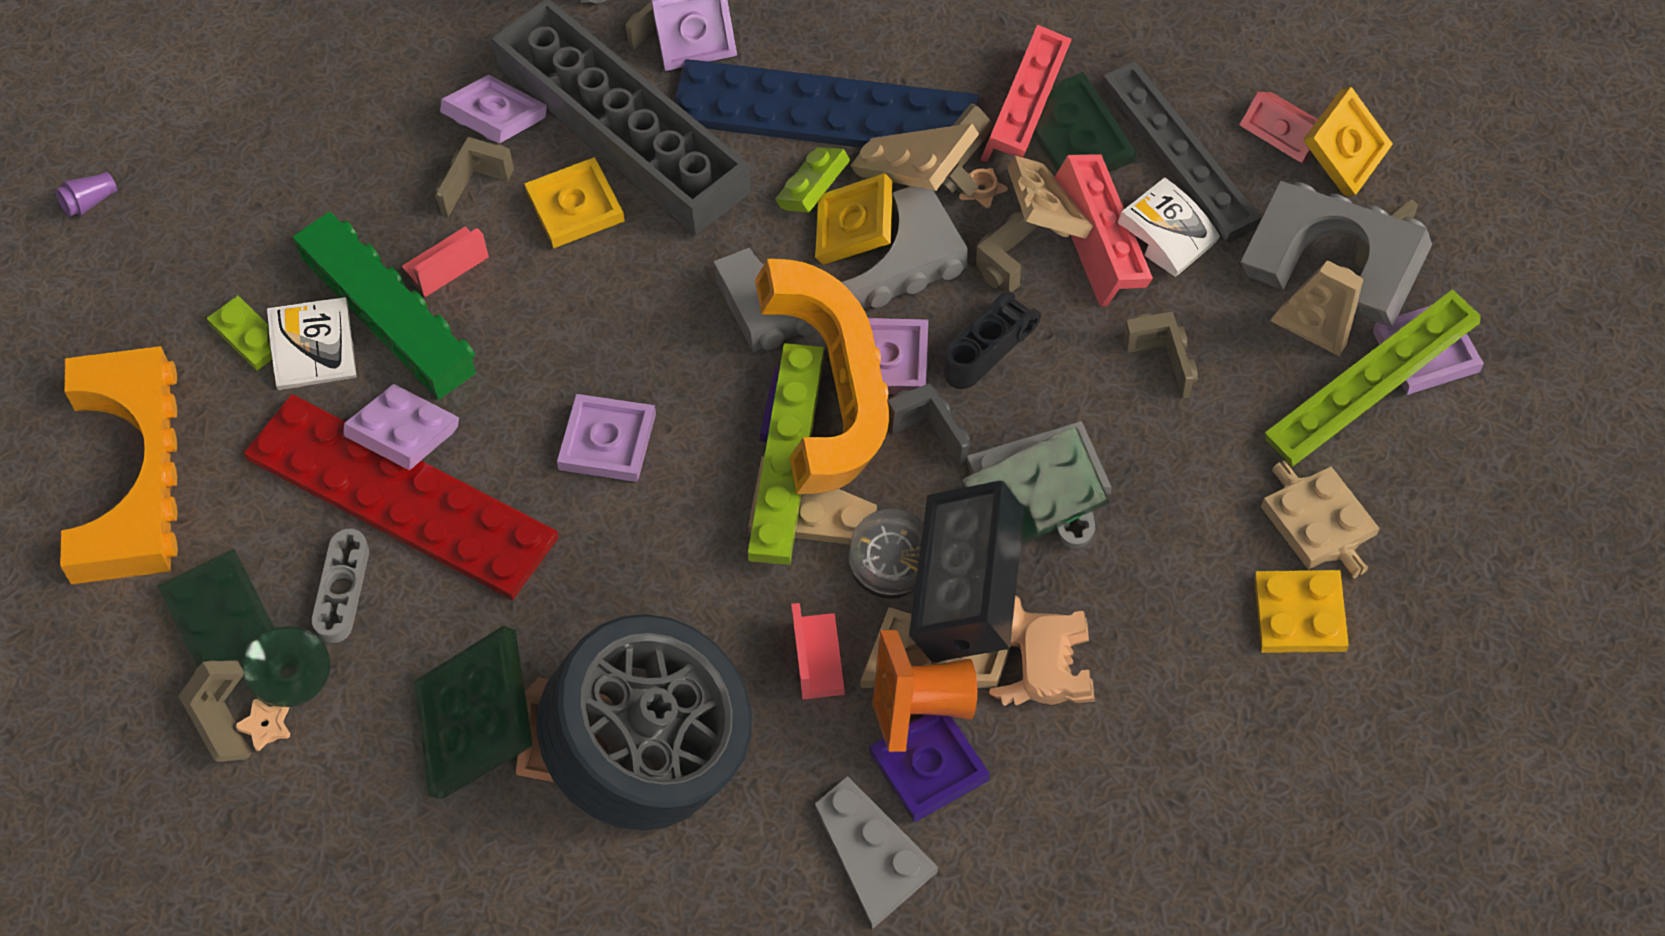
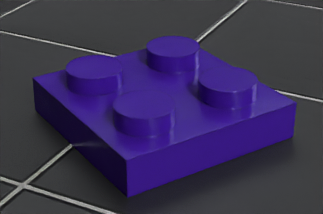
[869,715,990,823]

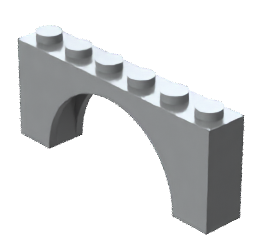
[714,186,967,352]

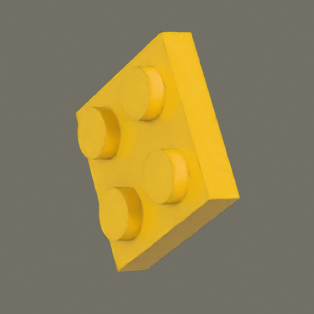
[1303,87,1393,197]
[524,157,625,249]
[815,173,893,265]
[1254,570,1349,653]

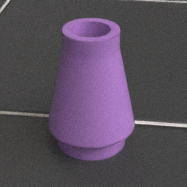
[55,171,117,217]

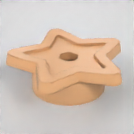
[959,168,1008,208]
[236,699,291,751]

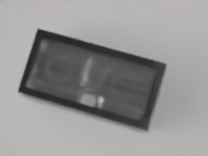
[909,479,1024,663]

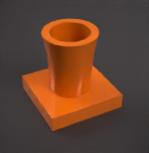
[872,630,977,752]

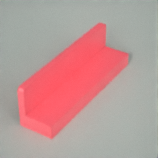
[980,25,1072,163]
[1055,154,1153,307]

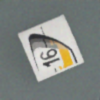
[1117,177,1220,277]
[267,297,357,390]

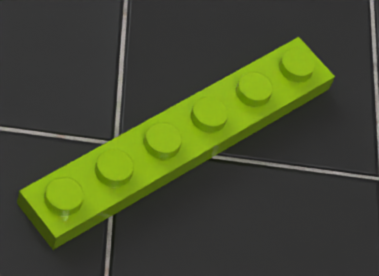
[1265,289,1480,467]
[748,343,824,565]

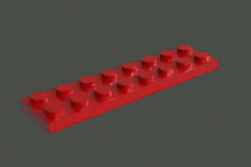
[244,394,559,600]

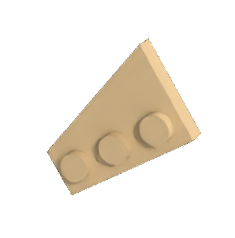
[850,123,979,191]
[1007,155,1094,239]
[1270,260,1364,356]

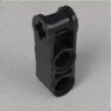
[944,290,1041,389]

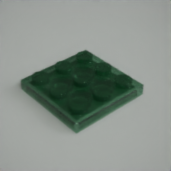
[414,626,533,799]

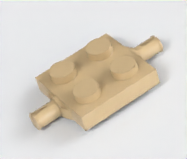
[1261,460,1380,578]

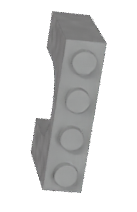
[1240,181,1432,327]

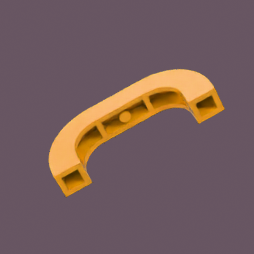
[755,259,889,494]

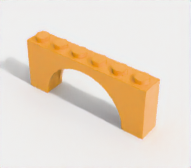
[60,346,178,585]

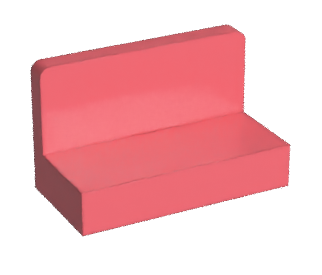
[1239,92,1318,163]
[401,226,489,297]
[791,603,845,700]

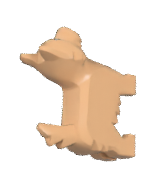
[989,596,1095,706]

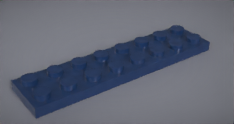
[674,59,979,148]

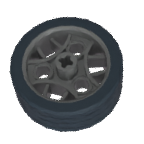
[536,614,752,831]

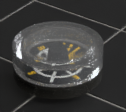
[848,509,923,599]

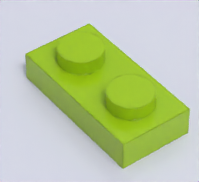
[775,147,850,213]
[207,295,272,371]

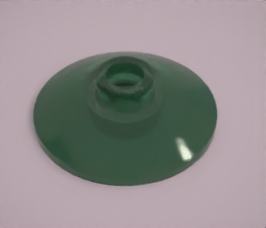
[243,626,330,707]

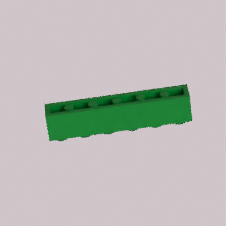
[292,211,476,400]

